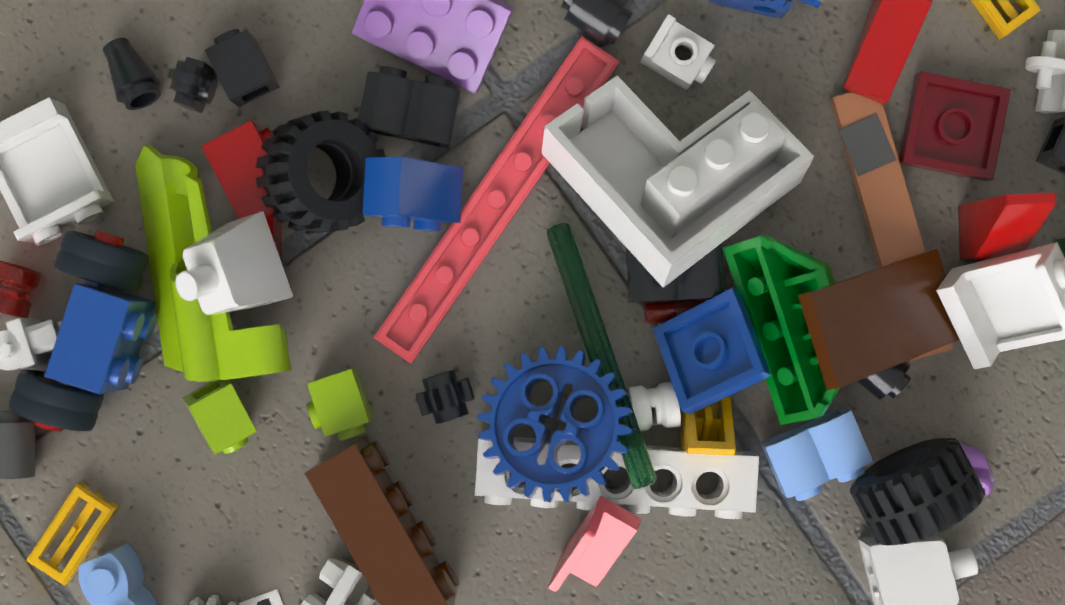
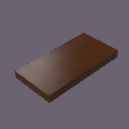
[798,249,959,390]

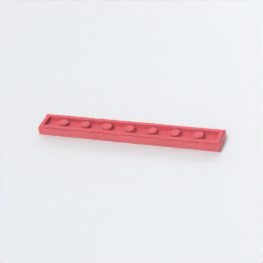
[373,36,620,364]

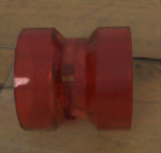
[0,261,42,318]

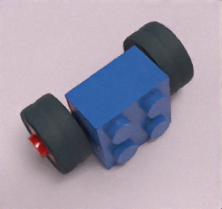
[9,230,157,432]

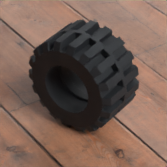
[256,110,386,233]
[850,438,986,546]

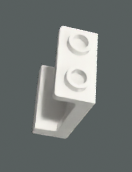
[0,97,114,246]
[936,242,1065,369]

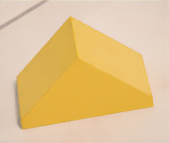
[679,396,736,456]

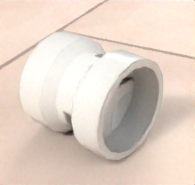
[628,381,681,433]

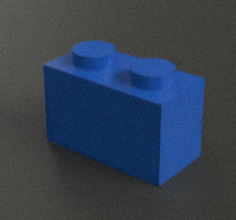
[363,157,463,231]

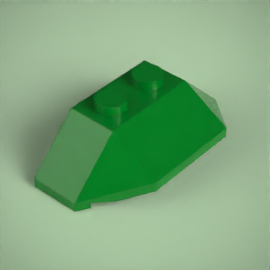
[723,234,840,425]

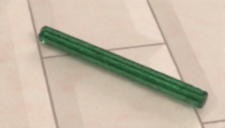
[546,223,657,489]

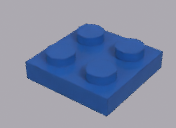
[653,288,772,415]

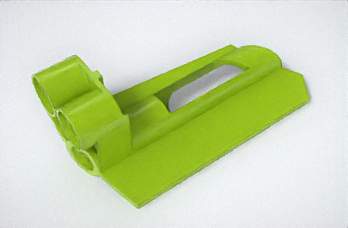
[135,145,292,382]

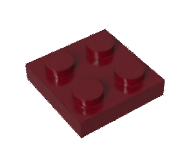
[899,71,1011,181]

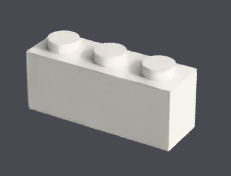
[640,101,787,239]

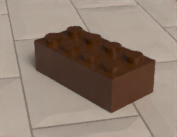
[304,435,459,605]

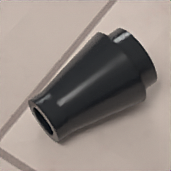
[103,38,161,110]

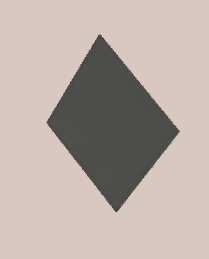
[838,114,896,176]

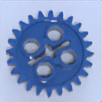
[477,346,633,503]

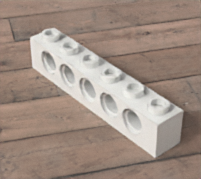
[475,437,759,519]

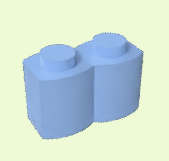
[760,407,873,501]
[78,543,157,605]

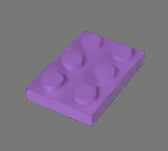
[352,0,515,94]

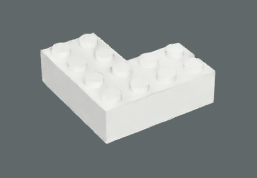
[541,75,814,288]

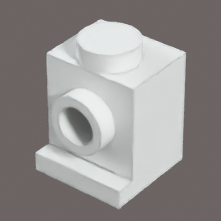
[640,14,716,91]

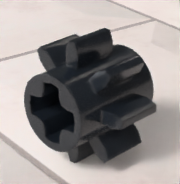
[416,369,475,424]

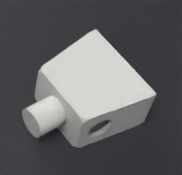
[176,211,293,315]
[858,535,978,605]

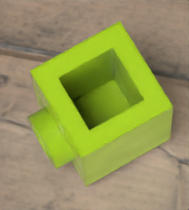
[307,367,374,441]
[182,380,257,455]

